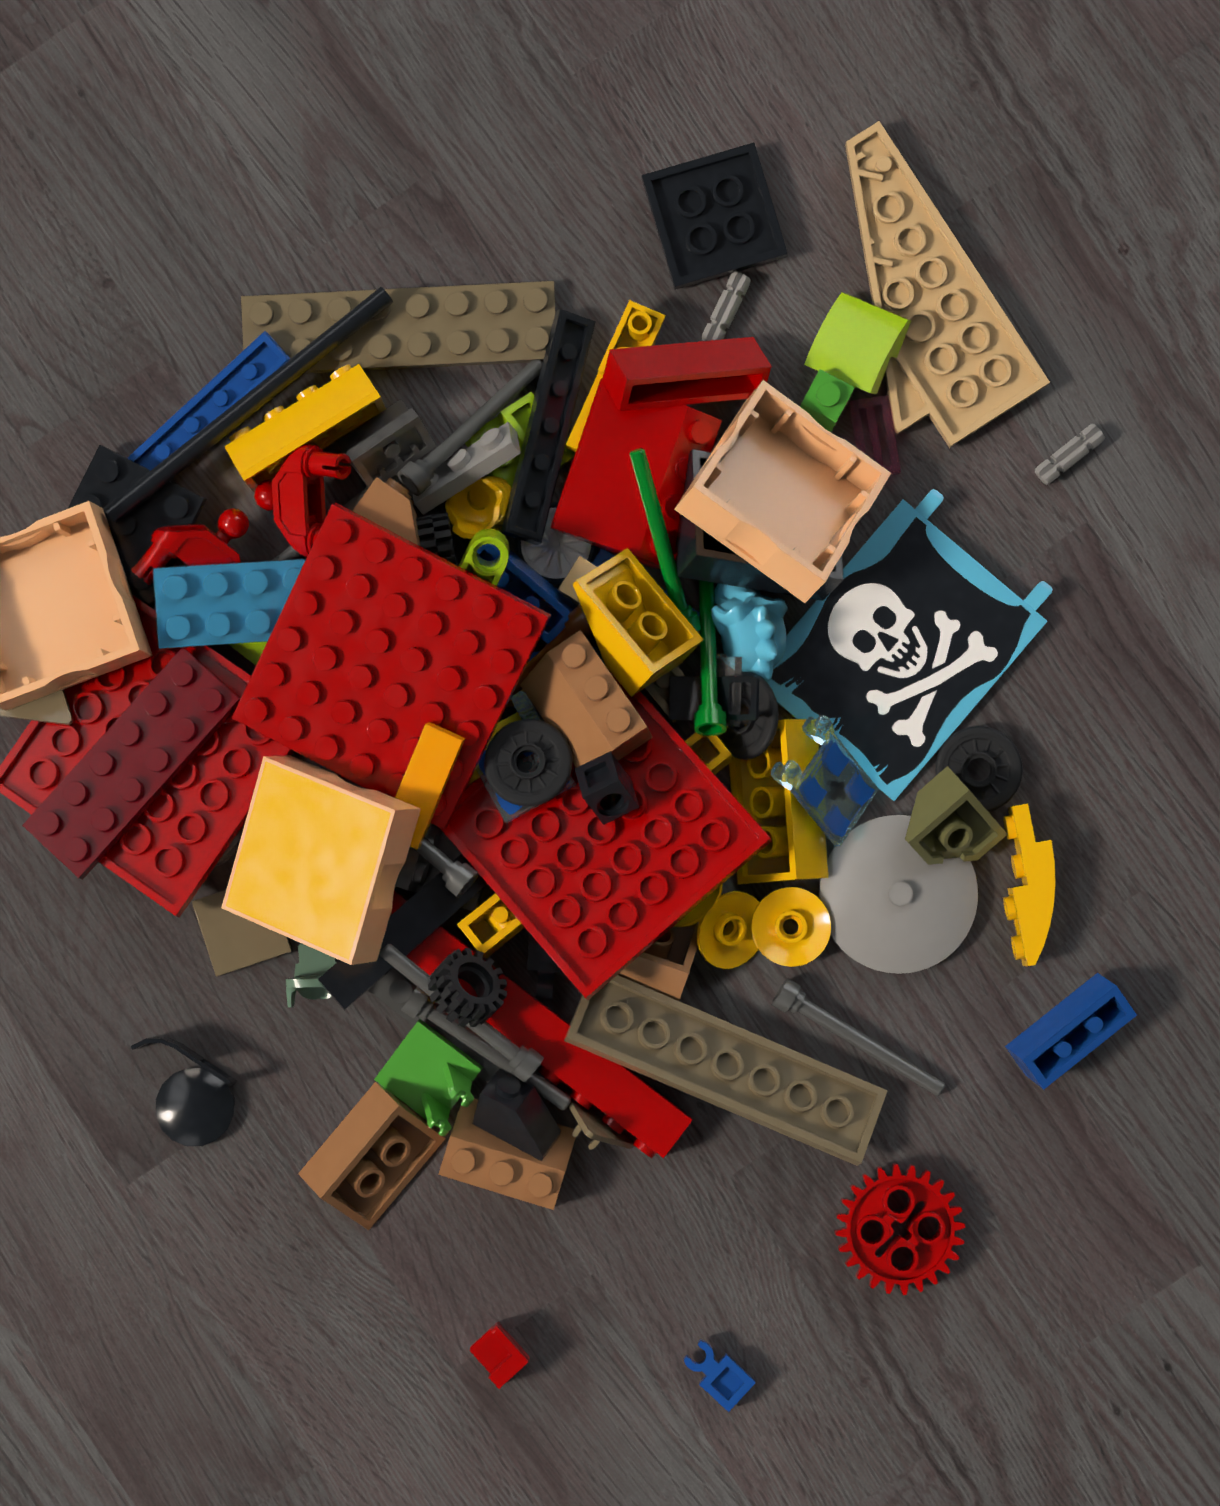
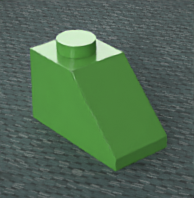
[800,369,855,433]

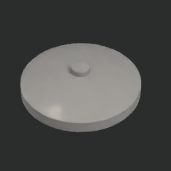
[818,815,978,974]

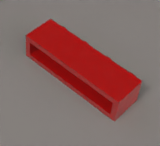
[602,337,772,411]

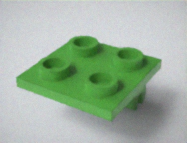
[374,1019,483,1136]

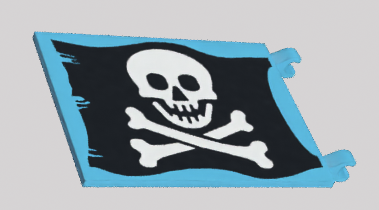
[765,489,1053,801]

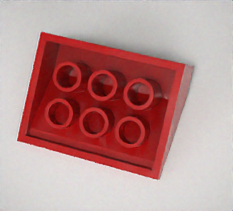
[550,379,722,569]

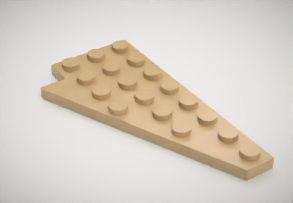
[845,121,1050,448]

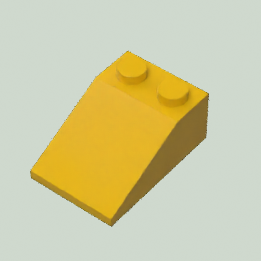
[573,548,704,697]

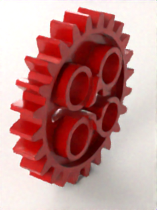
[834,1163,965,1295]

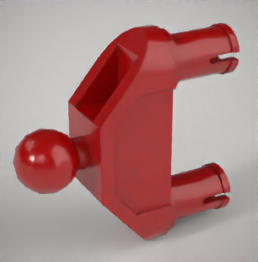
[254,444,351,557]
[131,508,249,585]

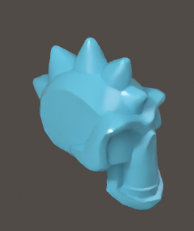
[711,583,788,681]

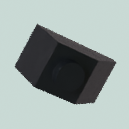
[472,1068,561,1161]

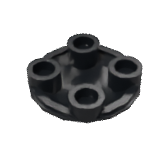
[155,1068,235,1146]

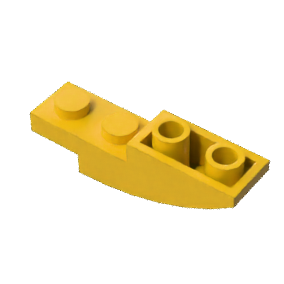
[566,300,666,452]
[1003,803,1055,966]

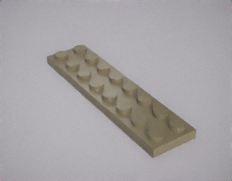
[241,281,556,374]
[564,975,888,1166]

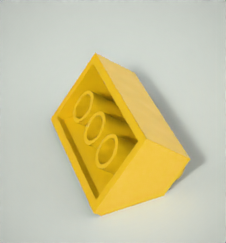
[224,364,386,492]
[729,719,829,884]

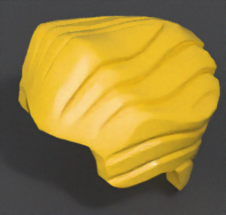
[445,476,512,539]

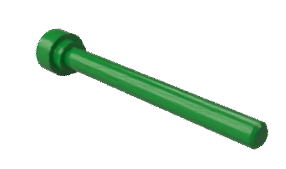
[629,448,702,632]
[694,580,727,736]

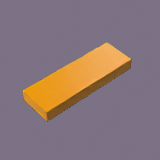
[395,722,465,849]

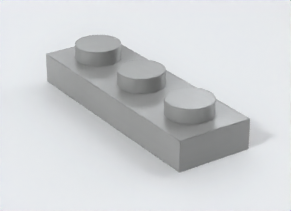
[413,422,521,515]

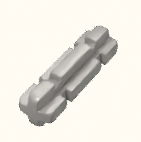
[702,271,751,341]
[1035,424,1105,485]

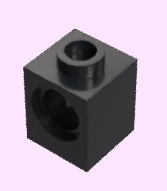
[575,751,639,825]

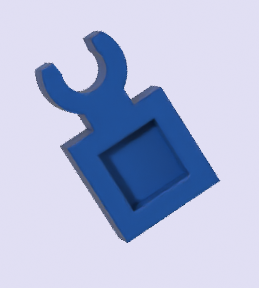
[683,1339,756,1412]

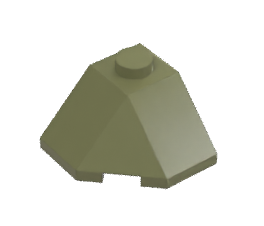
[905,766,1008,865]

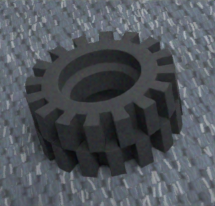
[416,512,458,566]
[428,948,507,1028]

